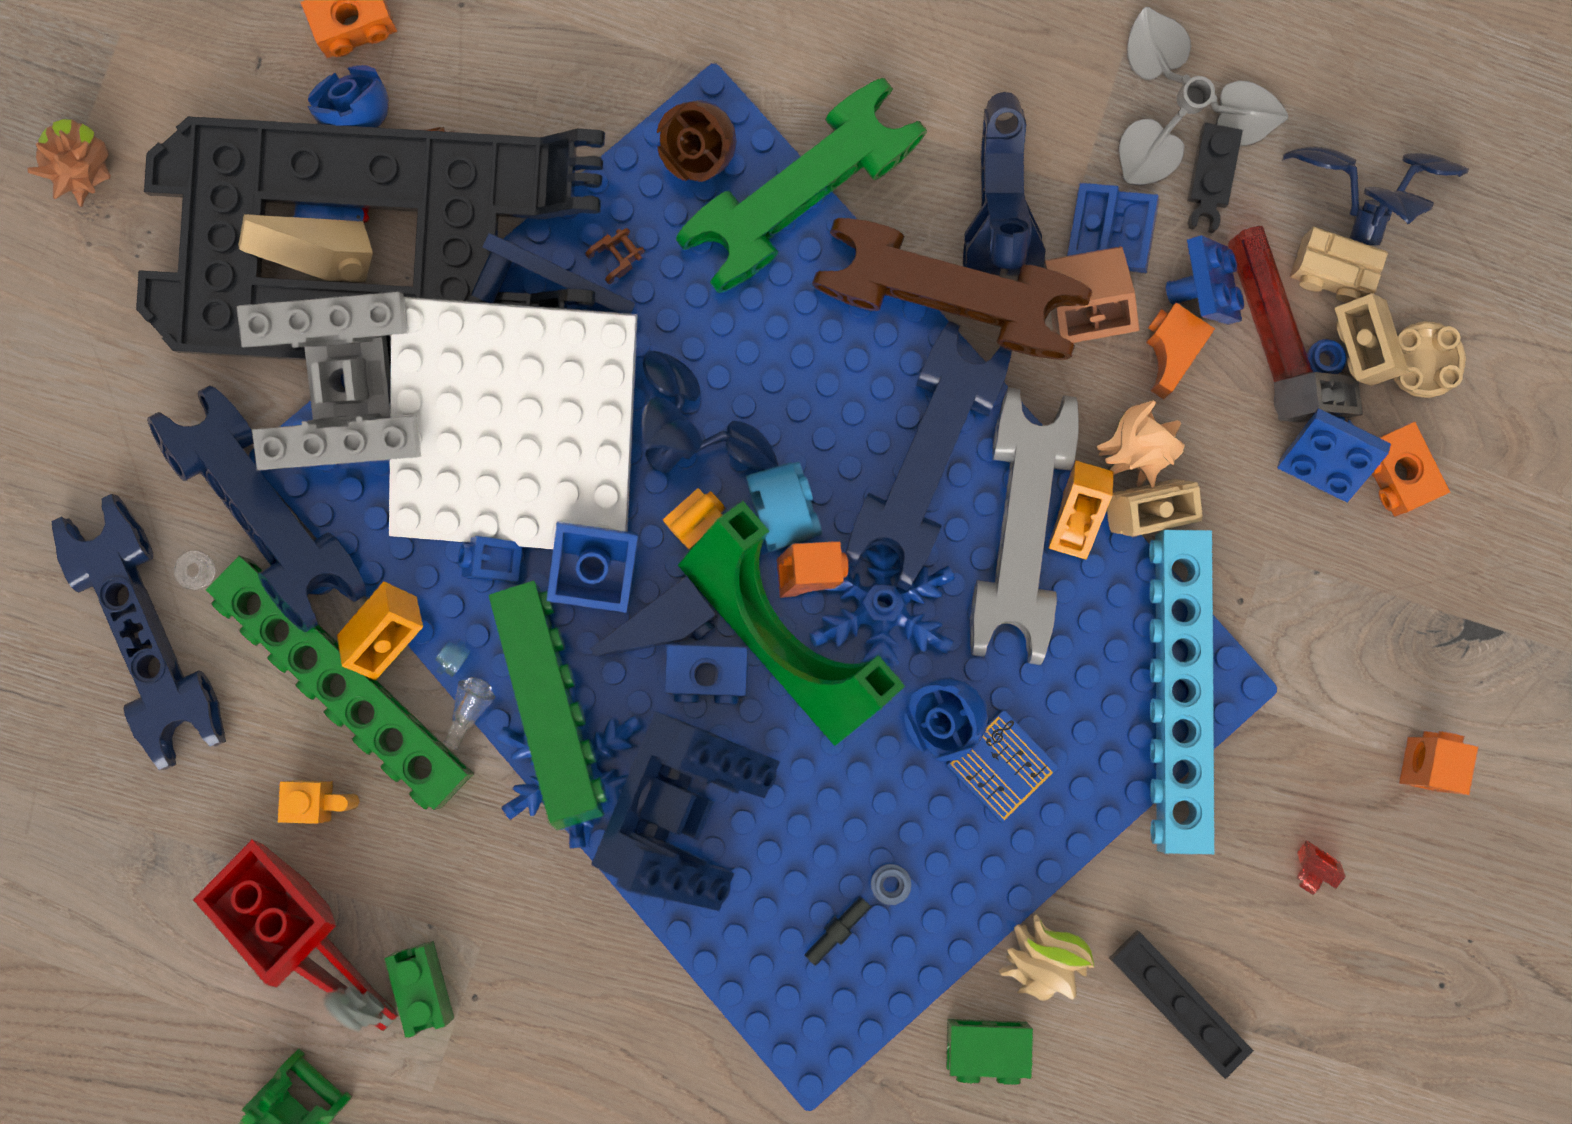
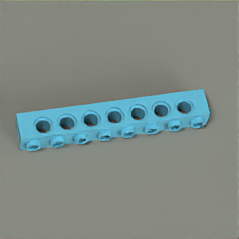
[1149,530,1214,854]

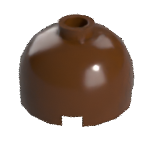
[657,100,737,182]

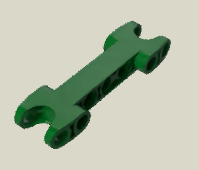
[676,78,927,293]

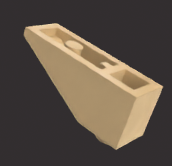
[238,214,373,282]

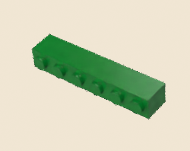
[488,580,607,830]

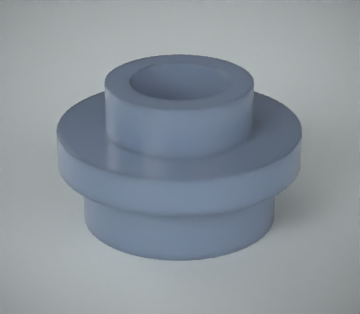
[871,864,911,905]

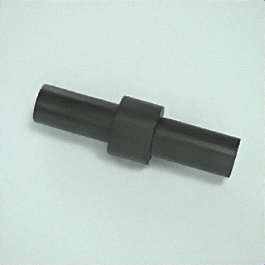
[804,896,872,966]

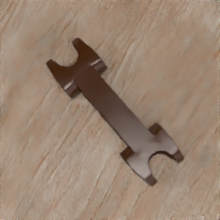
[812,218,1093,360]

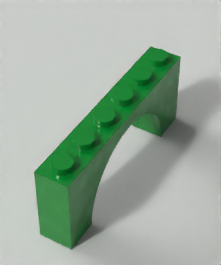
[678,501,905,746]

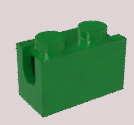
[384,941,454,1038]
[946,1019,1033,1085]

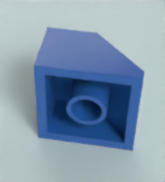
[546,521,638,613]

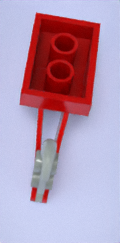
[193,839,399,1031]

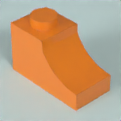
[1146,303,1215,400]
[777,542,848,598]

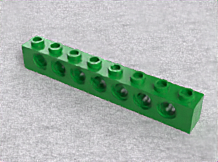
[206,556,474,810]

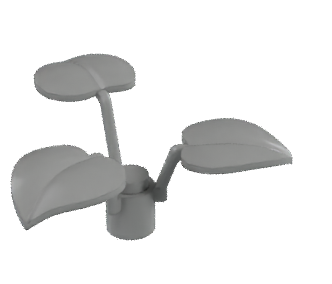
[1119,7,1288,185]

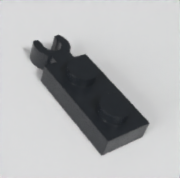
[1187,123,1243,233]

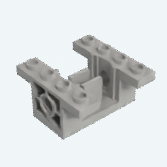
[237,292,421,470]

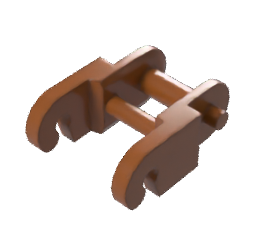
[585,228,645,284]

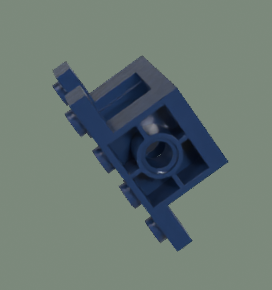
[591,711,780,911]

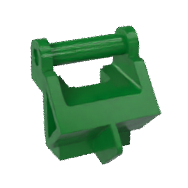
[239,1048,352,1124]

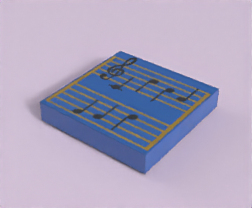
[946,710,1060,823]

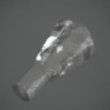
[444,677,495,750]

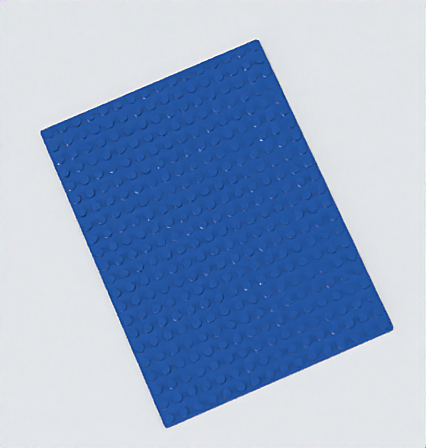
[249,63,1277,1111]

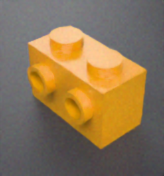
[337,581,423,681]

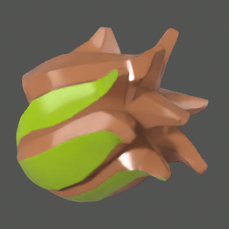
[27,119,111,207]

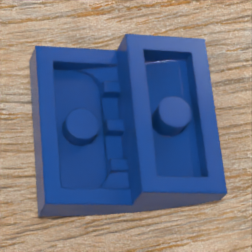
[1067,183,1159,273]

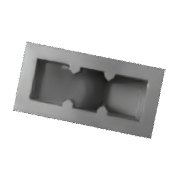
[1274,372,1363,422]

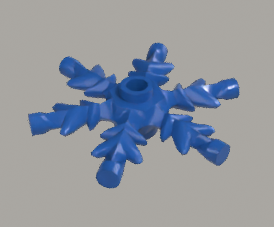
[809,544,955,665]
[497,687,643,849]

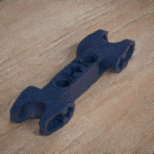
[51,494,226,770]

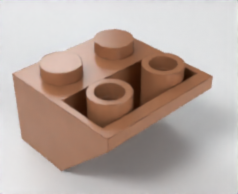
[1044,246,1140,343]

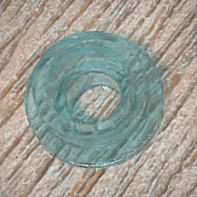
[434,639,471,677]

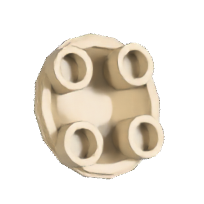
[1393,321,1466,398]

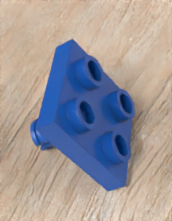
[1166,235,1244,325]
[1277,408,1391,503]

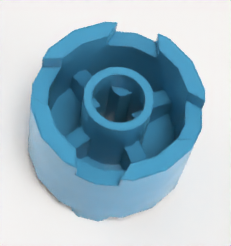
[746,461,822,552]

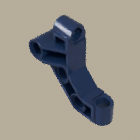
[963,92,1046,276]

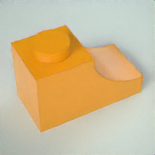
[1049,460,1114,560]

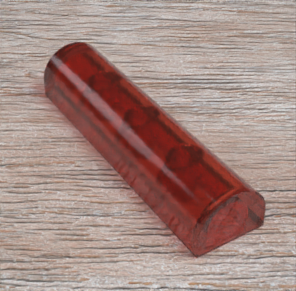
[1228,226,1313,382]

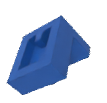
[458,536,522,583]

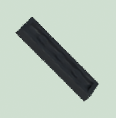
[1109,930,1254,1079]

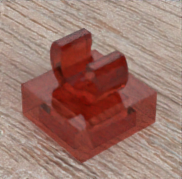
[1297,840,1346,895]

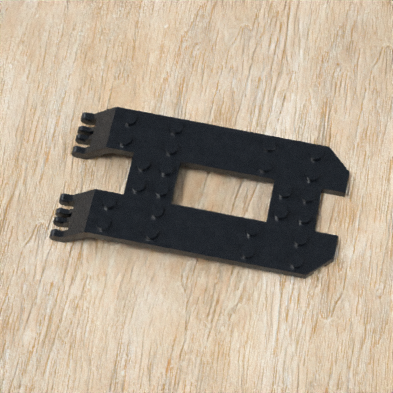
[136,116,605,366]

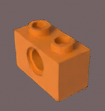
[301,0,397,58]
[1371,422,1450,517]
[1399,731,1478,795]

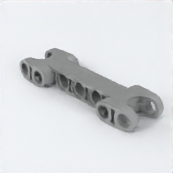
[970,387,1079,665]

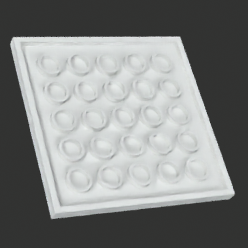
[389,297,638,549]

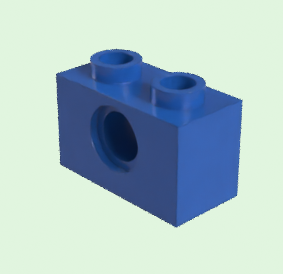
[665,645,748,704]

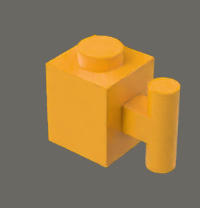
[663,488,726,551]
[278,780,360,824]

